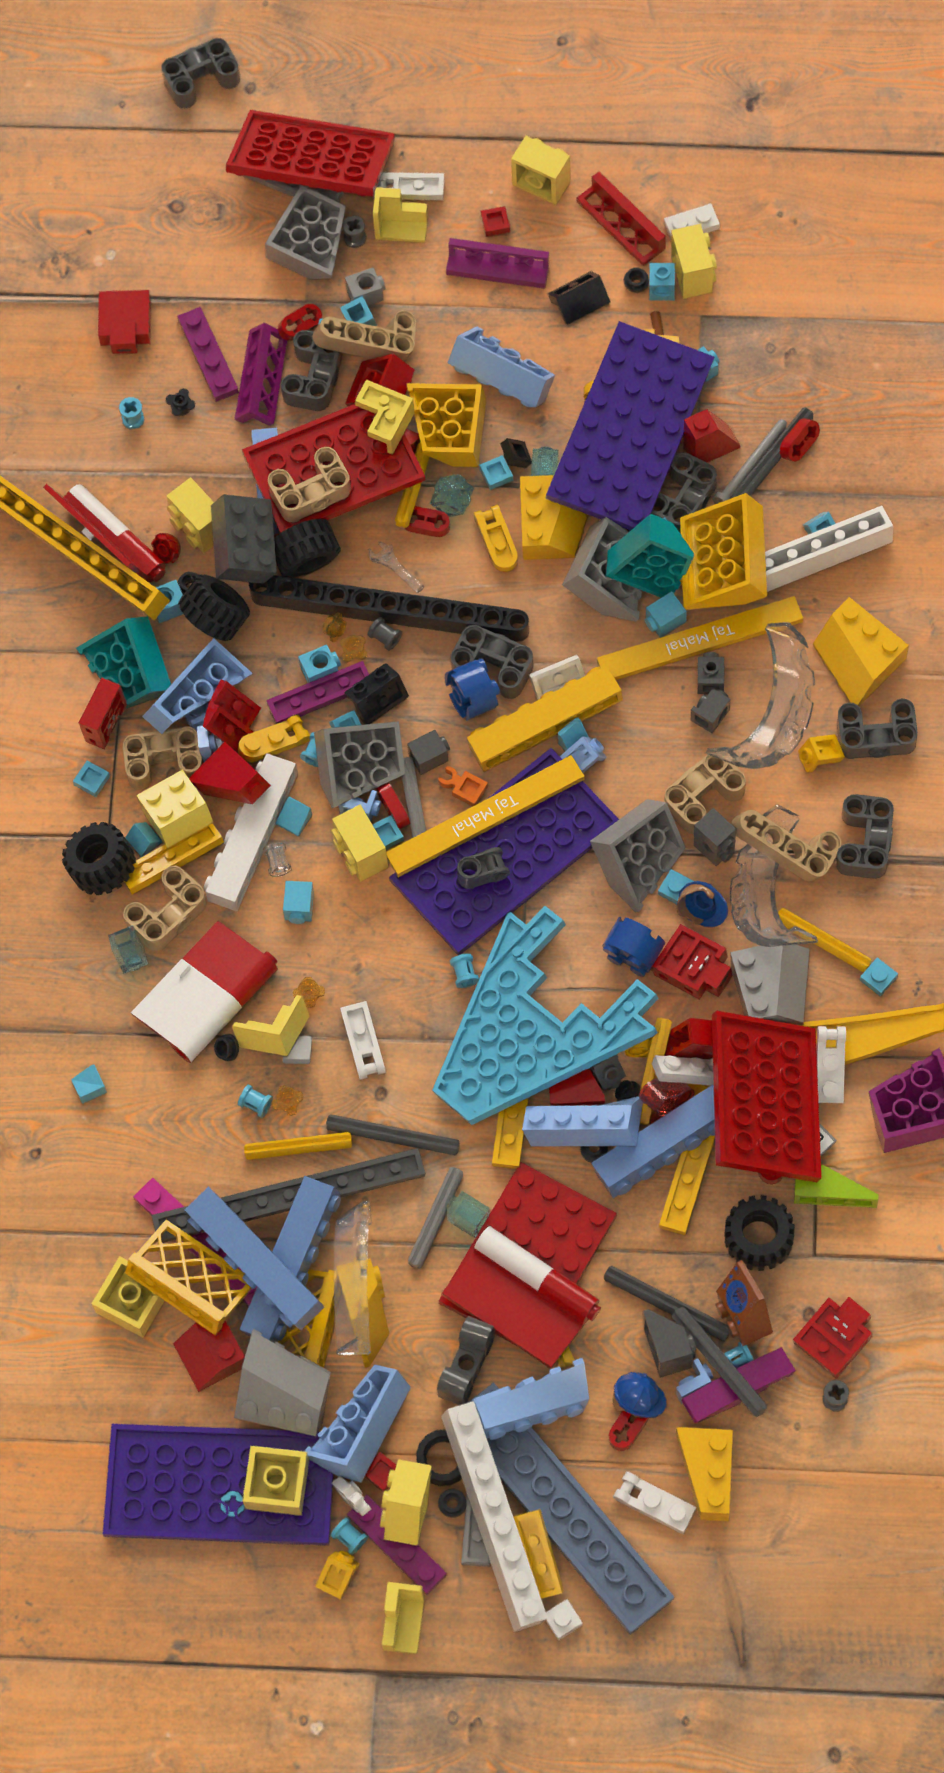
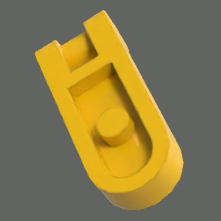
[473,504,518,572]
[238,715,310,762]

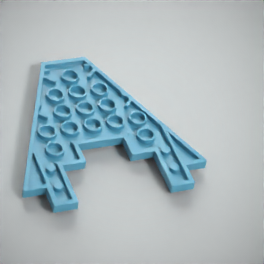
[432,906,659,1125]

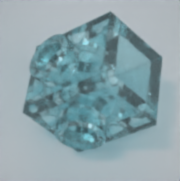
[429,474,474,517]

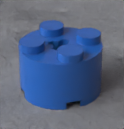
[444,659,500,721]
[602,917,665,977]

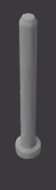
[713,419,787,504]

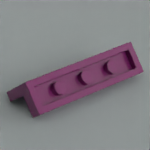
[446,238,550,289]
[235,322,287,426]

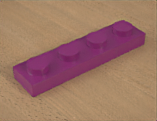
[177,307,239,402]
[266,661,369,724]
[347,1495,447,1595]

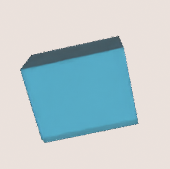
[125,822,162,857]

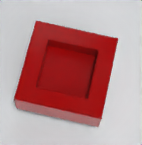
[481,206,510,237]
[364,1451,397,1492]

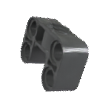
[161,38,241,109]
[281,330,342,411]
[651,452,717,534]
[451,625,533,699]
[837,698,918,759]
[836,794,894,879]
[437,1316,495,1405]

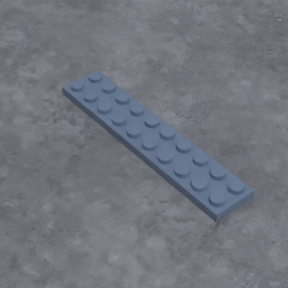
[468,1382,674,1635]

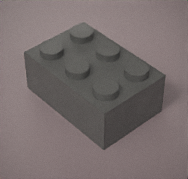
[211,494,277,584]

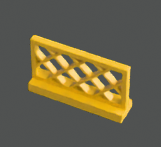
[125,1220,252,1335]
[278,1269,343,1368]

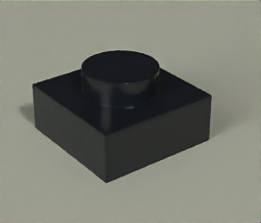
[500,438,532,468]

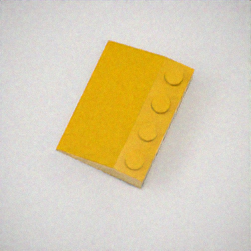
[680,493,767,610]

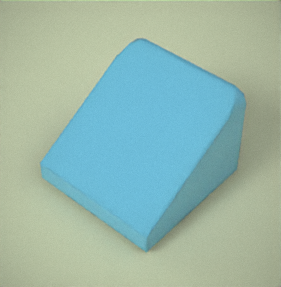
[803,512,836,534]
[558,717,589,751]
[276,797,312,836]

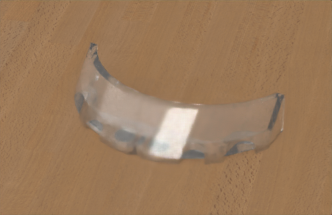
[705,622,815,769]
[730,804,818,947]
[334,1200,372,1355]

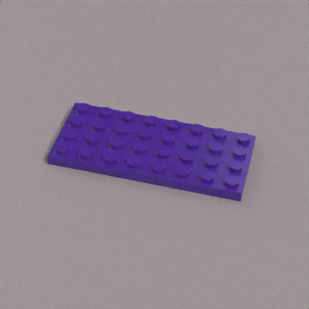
[545,321,715,531]
[389,748,619,955]
[103,1424,334,1546]

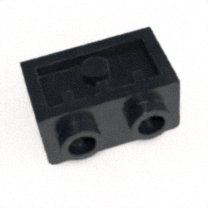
[345,664,409,725]

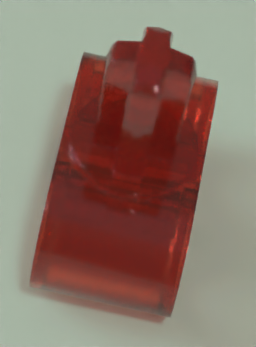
[639,1078,695,1125]

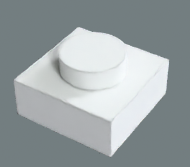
[546,1599,583,1640]

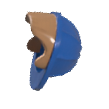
[676,881,728,927]
[612,1372,666,1418]

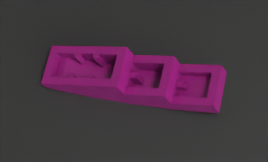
[681,1347,796,1424]

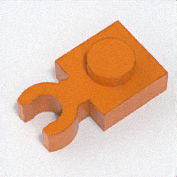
[438,766,488,807]

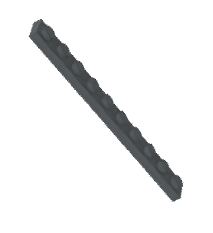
[151,1148,426,1243]

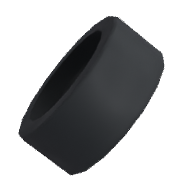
[416,1429,462,1486]

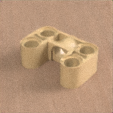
[268,447,351,522]
[123,727,203,790]
[664,751,746,835]
[123,866,207,951]

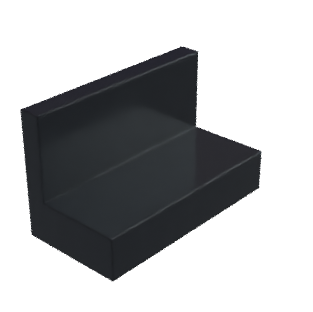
[547,271,611,325]

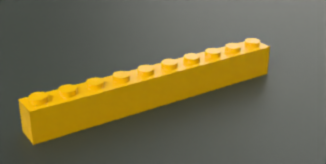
[0,476,170,621]

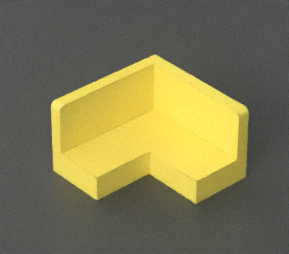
[373,187,428,243]
[355,380,414,454]
[232,995,310,1056]
[382,1582,425,1654]

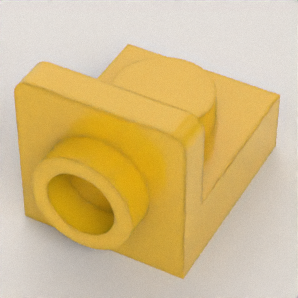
[798,734,845,773]
[315,1551,360,1599]

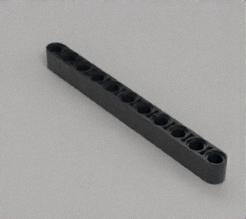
[249,575,529,642]

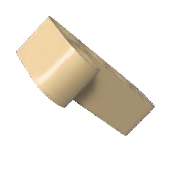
[312,310,416,361]
[731,810,841,881]

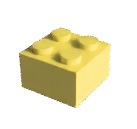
[511,136,570,205]
[671,224,717,299]
[166,477,214,553]
[136,770,213,848]
[331,804,388,882]
[92,1256,165,1338]
[243,1446,309,1516]
[380,1459,432,1545]

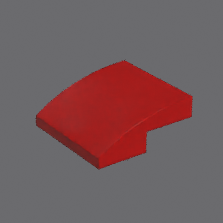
[203,680,261,753]

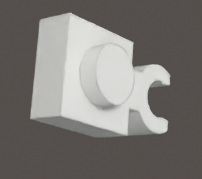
[332,1476,371,1516]

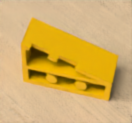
[676,1427,733,1521]

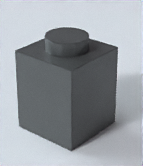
[407,730,450,775]

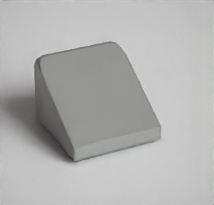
[283,1036,312,1064]

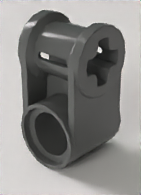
[457,847,510,889]

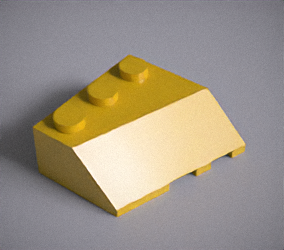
[406,383,487,467]
[520,475,589,560]
[813,597,909,706]
[338,1258,389,1368]

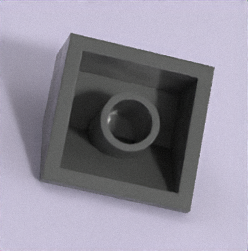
[643,1309,696,1378]

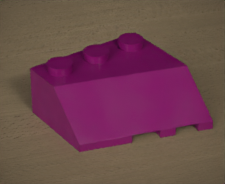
[869,1047,944,1153]

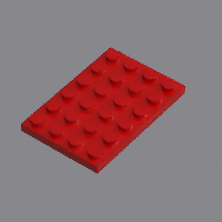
[226,110,395,197]
[242,404,426,533]
[712,1010,822,1182]
[439,1162,617,1344]

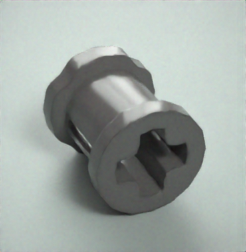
[342,215,366,248]
[367,617,402,651]
[823,1380,849,1412]

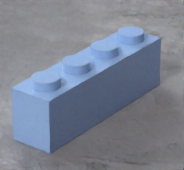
[448,326,555,408]
[142,638,252,734]
[522,1096,644,1146]
[473,1358,589,1440]
[304,1364,411,1482]

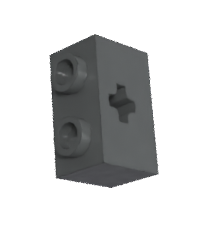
[694,808,736,866]

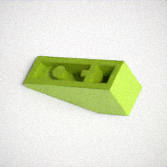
[794,1165,878,1208]

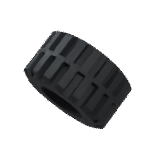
[274,519,341,577]
[178,574,250,641]
[62,822,136,895]
[724,1195,795,1271]

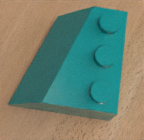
[606,514,694,598]
[76,616,171,709]

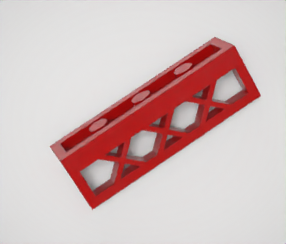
[577,171,666,266]

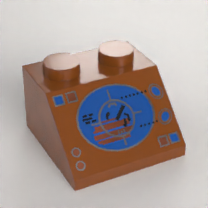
[715,1260,773,1346]

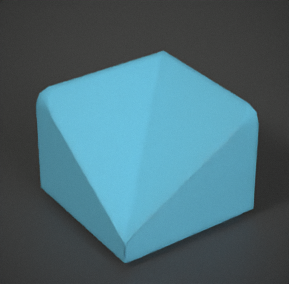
[71,1064,107,1104]

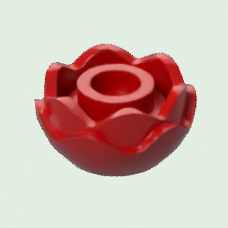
[151,533,181,564]

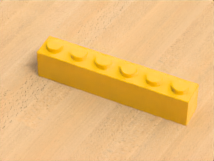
[467,665,623,773]

